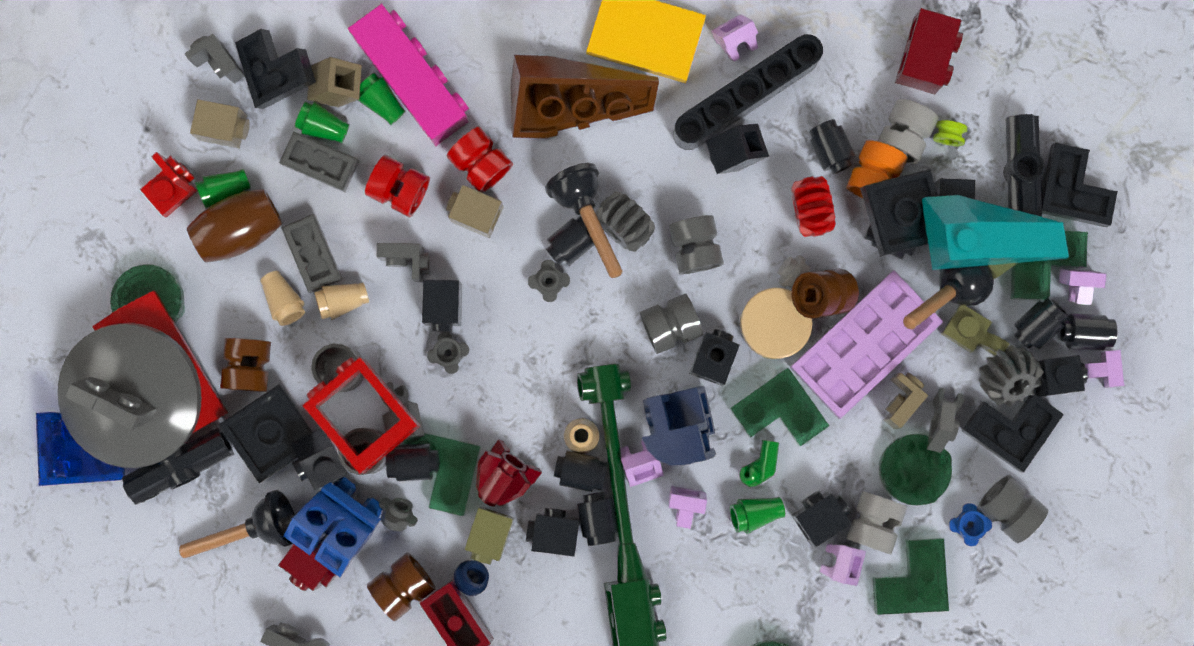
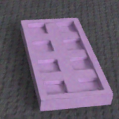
[790,270,943,419]

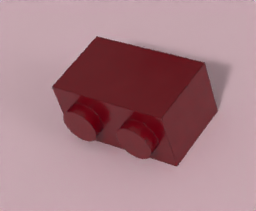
[895,8,963,95]
[419,579,494,646]

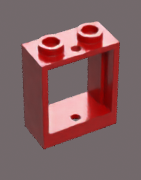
[302,357,421,474]

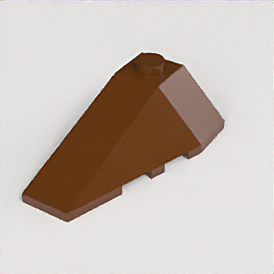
[510,55,659,138]

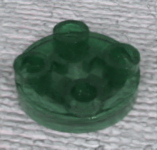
[110,264,185,324]
[879,434,952,506]

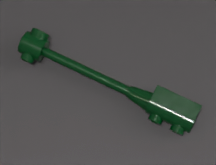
[577,364,667,646]

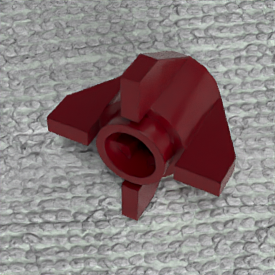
[476,439,542,507]

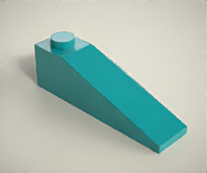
[922,195,1069,270]

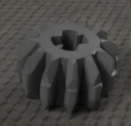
[596,192,655,252]
[978,345,1043,407]

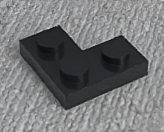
[235,29,316,109]
[1041,142,1118,228]
[962,394,1064,473]

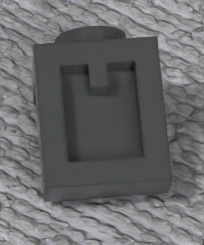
[184,34,245,84]
[376,243,430,282]

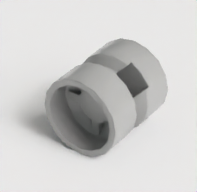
[878,99,939,164]
[846,491,907,555]

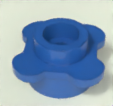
[949,503,992,546]

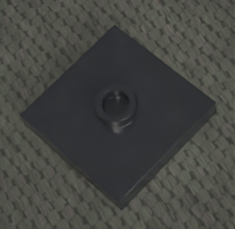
[860,169,938,257]
[218,384,313,484]

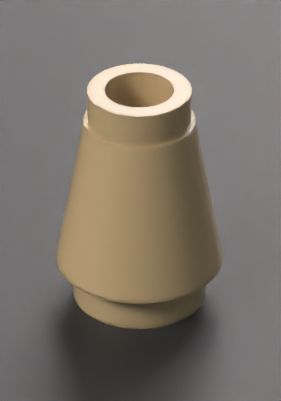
[260,271,305,326]
[314,282,369,320]
[564,418,599,454]

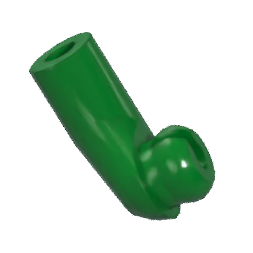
[739,440,779,487]

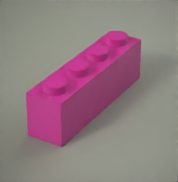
[348,4,469,147]

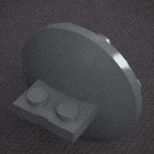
[57,323,202,468]

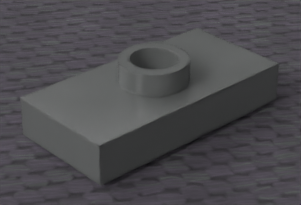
[279,131,359,193]
[281,214,343,293]

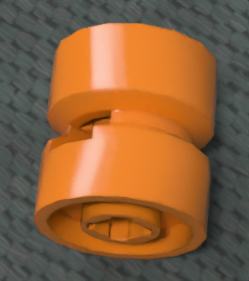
[846,140,908,198]

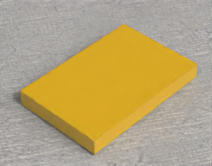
[586,0,706,84]

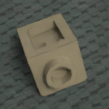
[884,372,929,429]

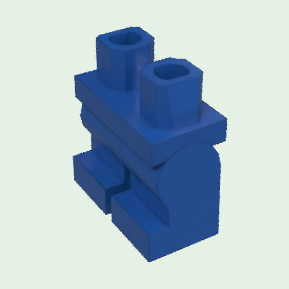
[284,477,383,577]

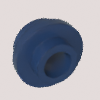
[454,560,489,596]

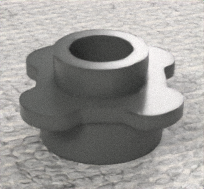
[528,260,570,302]
[427,333,469,374]
[379,498,418,531]

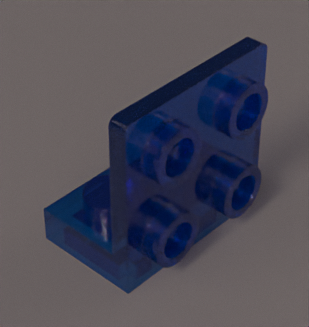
[36,412,125,486]

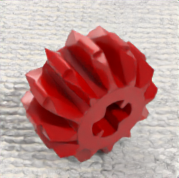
[791,176,836,237]

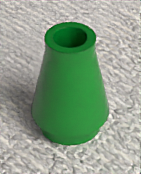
[357,73,406,125]
[294,101,350,143]
[195,169,251,209]
[729,497,785,534]

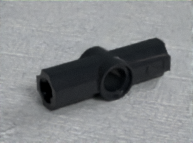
[1003,114,1045,217]
[122,428,234,505]

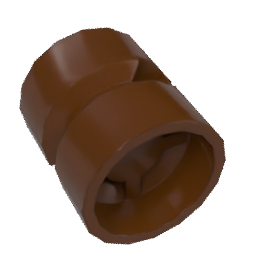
[791,268,859,319]
[220,338,271,392]
[367,552,436,621]

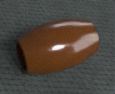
[186,189,283,263]

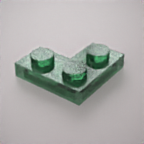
[1010,231,1088,301]
[729,368,830,446]
[411,433,481,516]
[872,538,949,615]

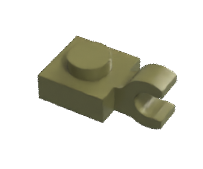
[941,305,1010,356]

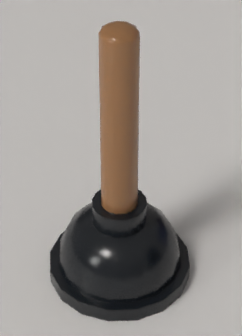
[545,163,623,278]
[903,265,994,329]
[179,490,295,558]

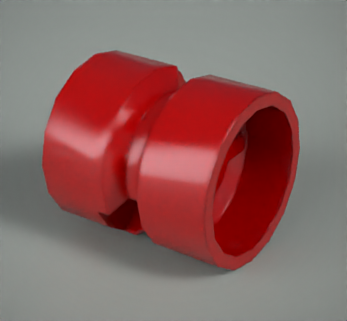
[446,126,513,193]
[365,154,430,218]

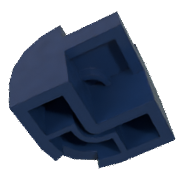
[641,386,716,466]

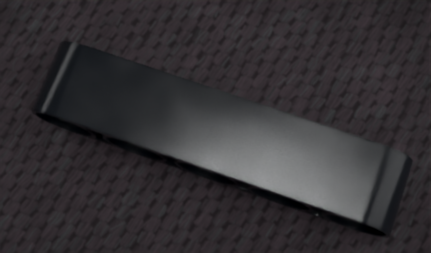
[673,34,823,150]

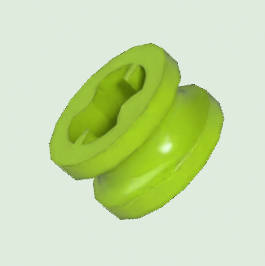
[933,120,968,146]

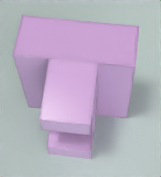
[711,14,758,61]
[1059,268,1107,305]
[1085,350,1124,388]
[621,440,664,487]
[668,486,707,529]
[820,544,866,586]

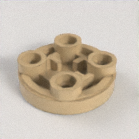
[740,288,812,359]

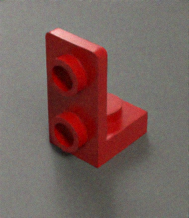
[140,152,198,218]

